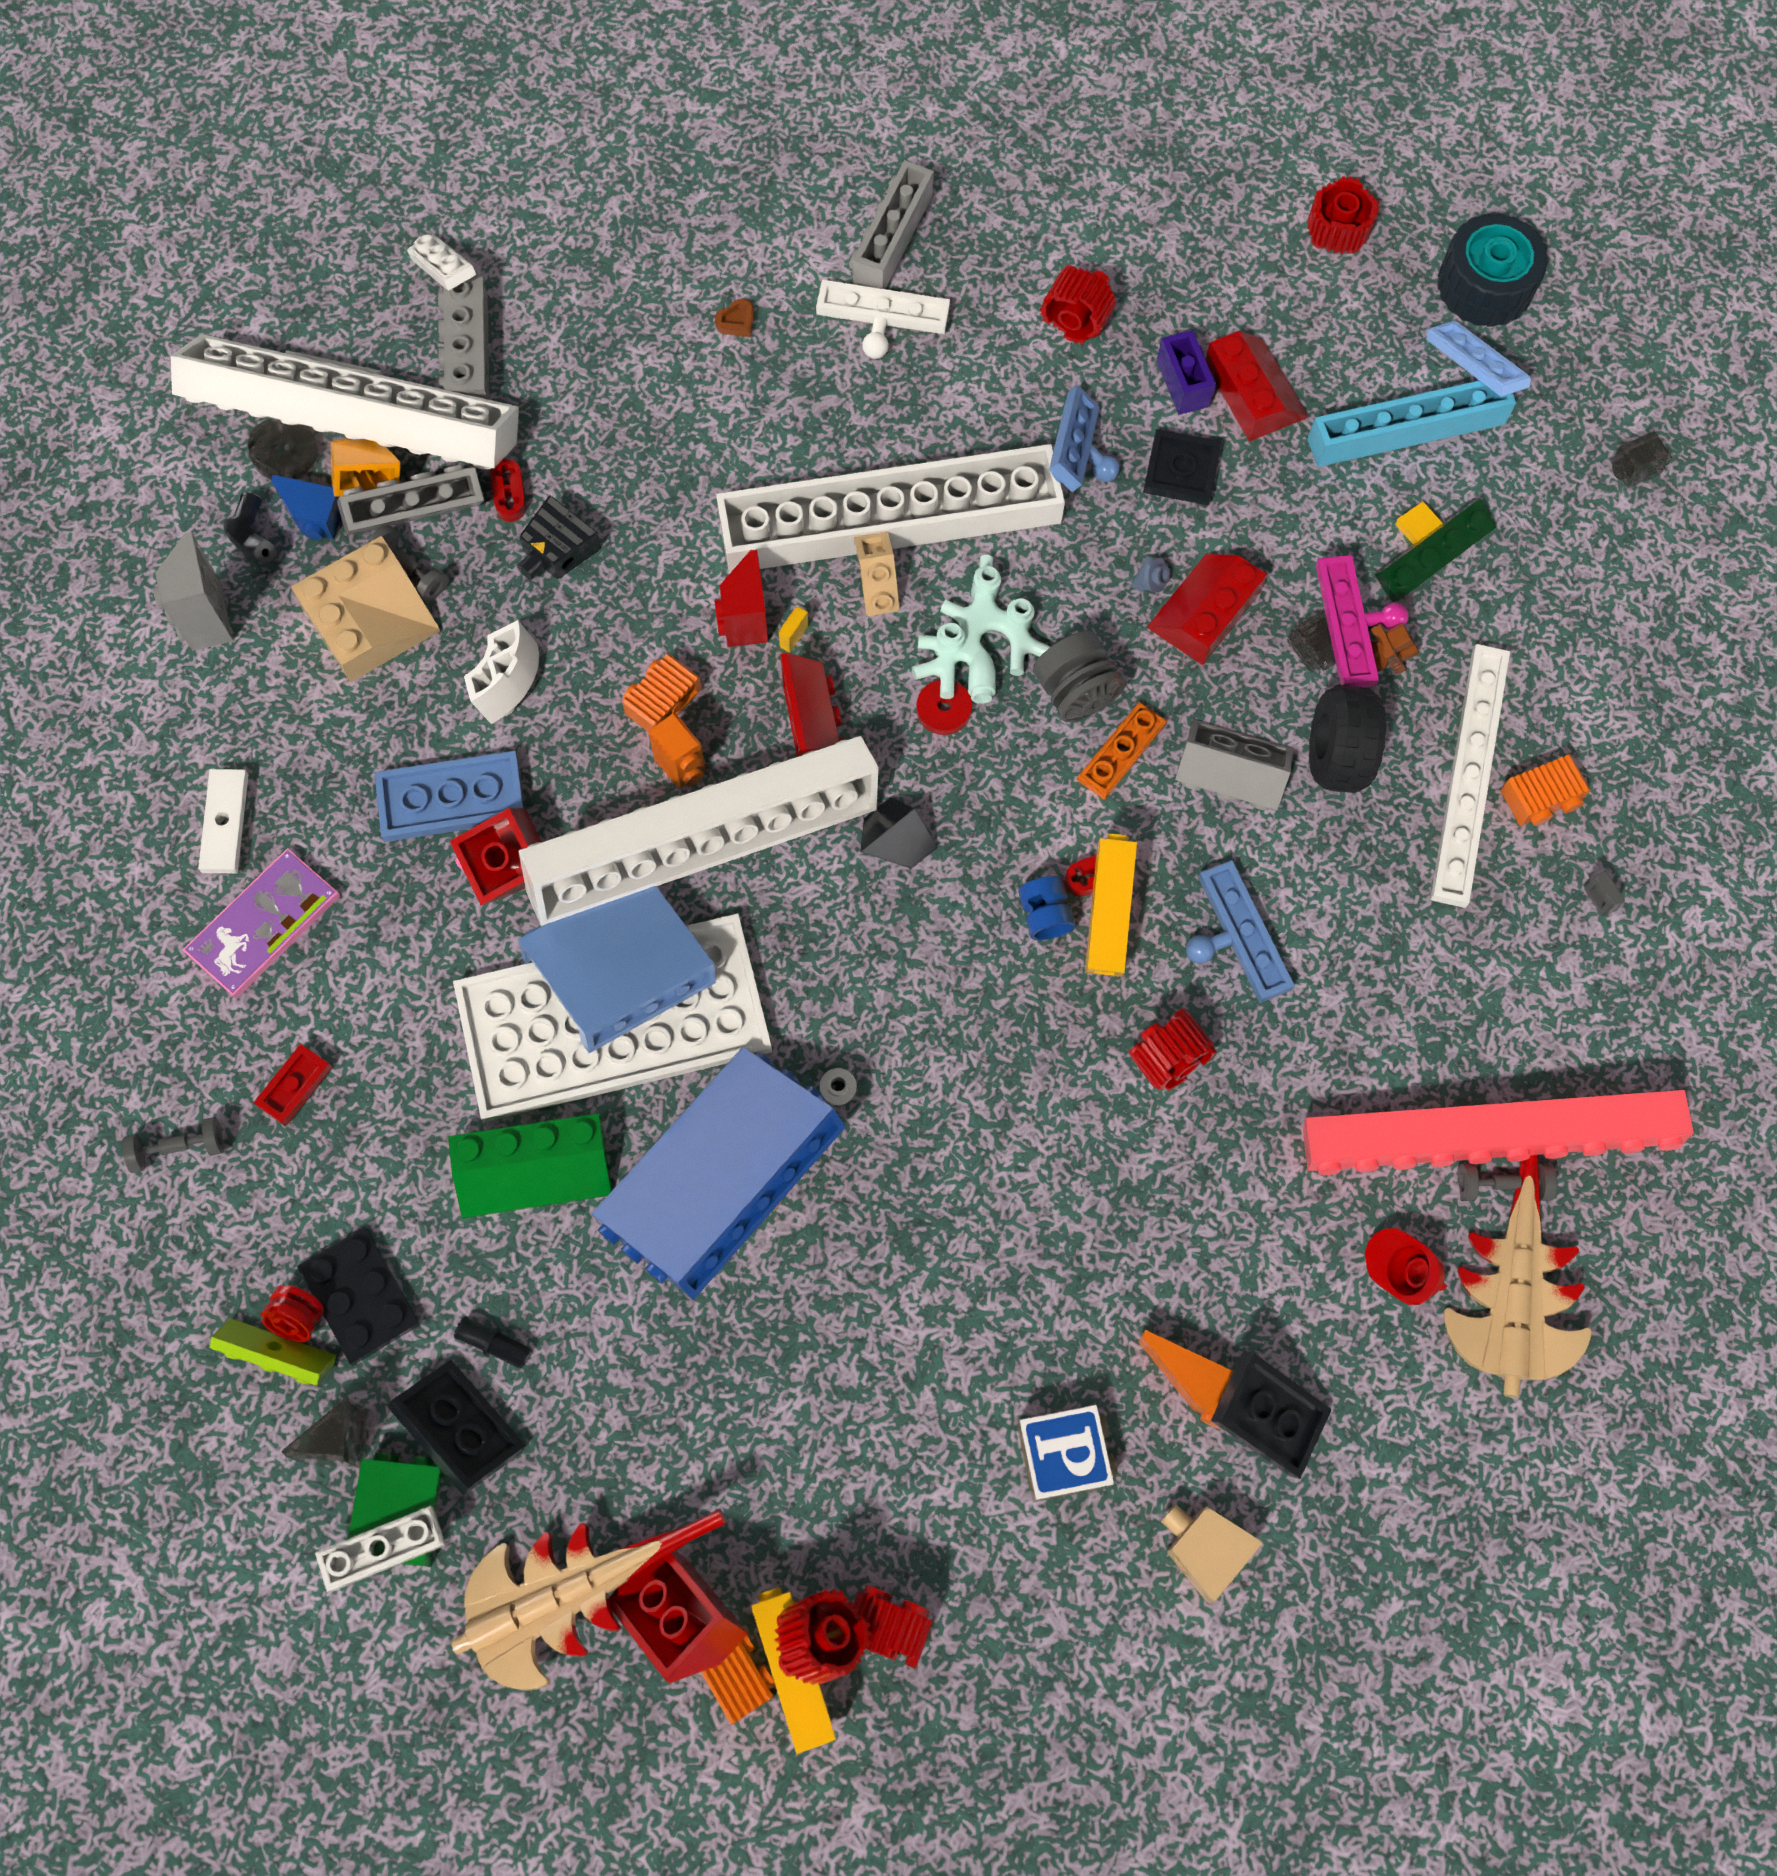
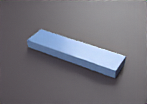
[1426,320,1531,397]

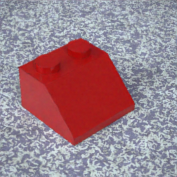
[714,549,768,647]
[449,808,542,905]

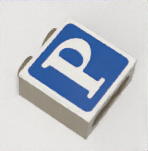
[1017,1405,1117,1503]

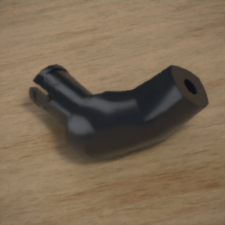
[224,492,278,564]

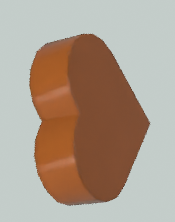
[715,299,754,337]

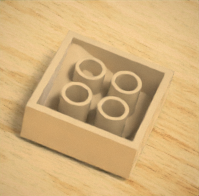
[290,536,440,683]

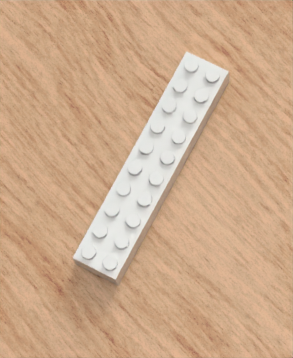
[171,334,519,469]
[716,444,1065,574]
[518,736,879,926]

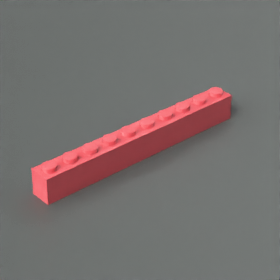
[1302,1090,1694,1175]

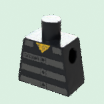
[517,495,601,580]

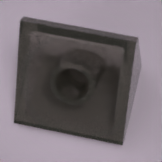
[281,1397,367,1468]

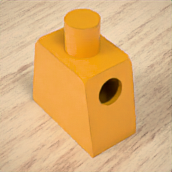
[331,438,400,497]

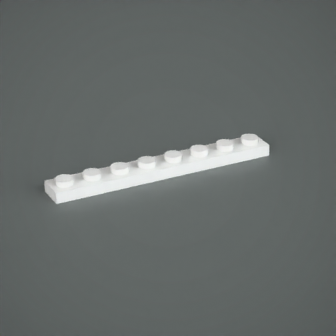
[1430,644,1510,908]

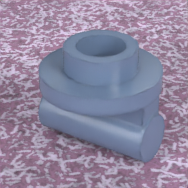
[1131,557,1170,592]

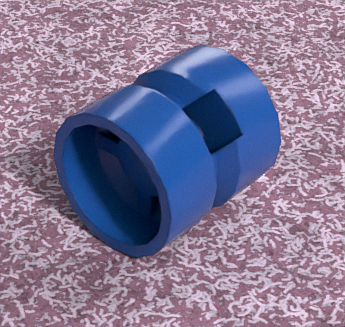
[1018,876,1076,941]

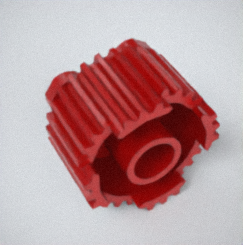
[1307,176,1379,254]
[1040,265,1116,345]
[1128,1008,1217,1092]
[852,1585,933,1669]
[775,1589,872,1685]

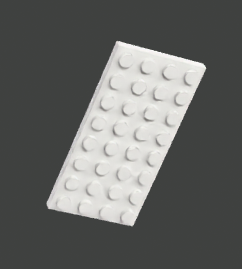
[453,914,772,1123]

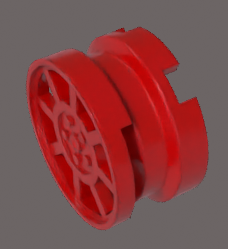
[260,1285,324,1342]

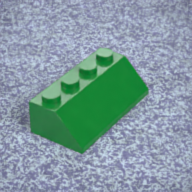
[448,1113,612,1219]

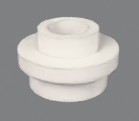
[820,1068,857,1105]

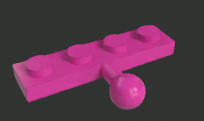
[1315,555,1409,687]

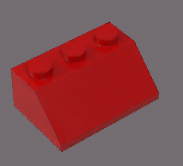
[1205,331,1308,442]
[1147,554,1267,665]
[780,653,845,757]
[608,1551,748,1683]

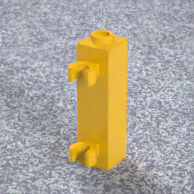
[1085,834,1137,977]
[751,1587,836,1754]

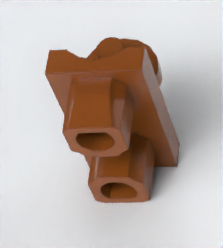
[1371,623,1420,674]

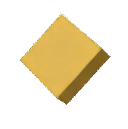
[1395,502,1442,545]
[778,606,808,653]

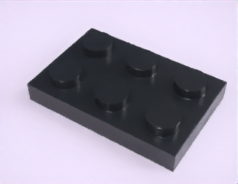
[297,1226,421,1366]
[1211,1351,1332,1479]
[388,1360,526,1496]

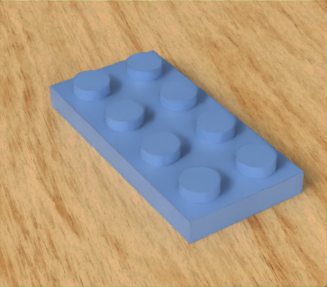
[374,751,524,842]

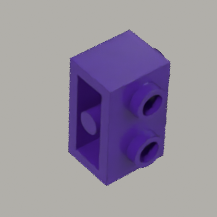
[1156,330,1216,415]

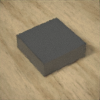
[1584,870,1625,916]

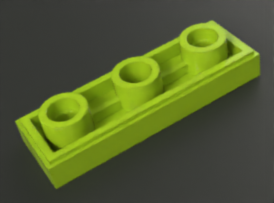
[209,1318,336,1385]

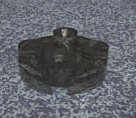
[248,419,318,480]

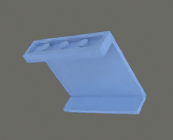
[518,886,716,1053]

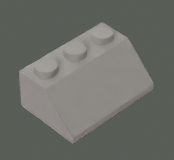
[153,532,233,651]
[1175,719,1293,811]

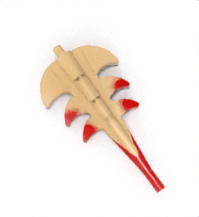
[1444,1155,1591,1398]
[451,1509,727,1691]

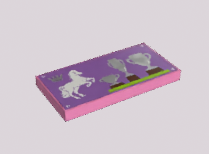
[183,848,341,999]

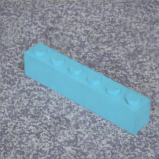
[1307,381,1516,467]

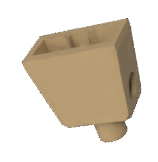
[1161,1504,1263,1603]

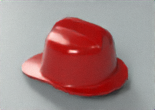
[1364,1228,1447,1305]

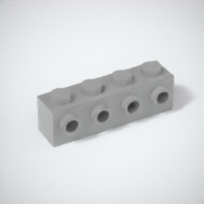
[849,160,934,289]
[438,276,490,400]
[337,465,484,536]

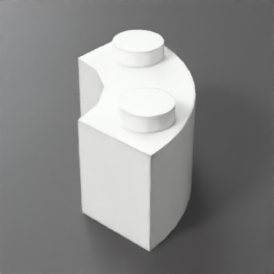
[464,620,539,724]

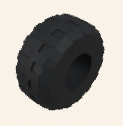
[1309,685,1386,793]

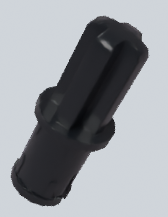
[454,1316,531,1368]

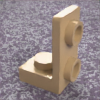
[854,531,900,616]

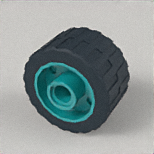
[1437,213,1548,327]

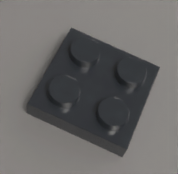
[1143,429,1221,506]

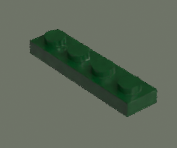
[1375,498,1497,602]

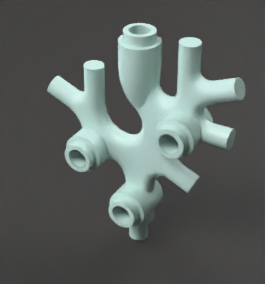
[912,555,1050,704]

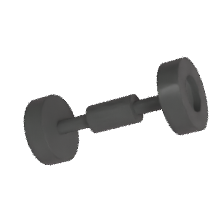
[368,525,449,602]
[122,1117,224,1173]
[1457,1163,1557,1201]

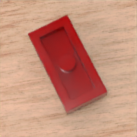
[253,1044,333,1127]

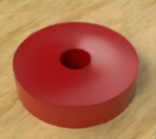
[916,680,972,735]

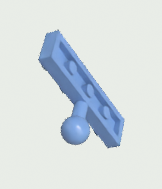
[1049,385,1120,492]
[1186,860,1295,1003]

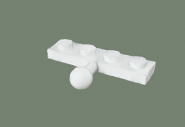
[816,280,950,359]

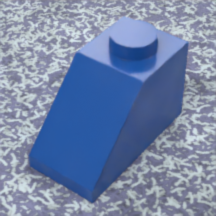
[271,475,341,540]

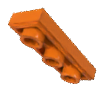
[1077,701,1167,800]

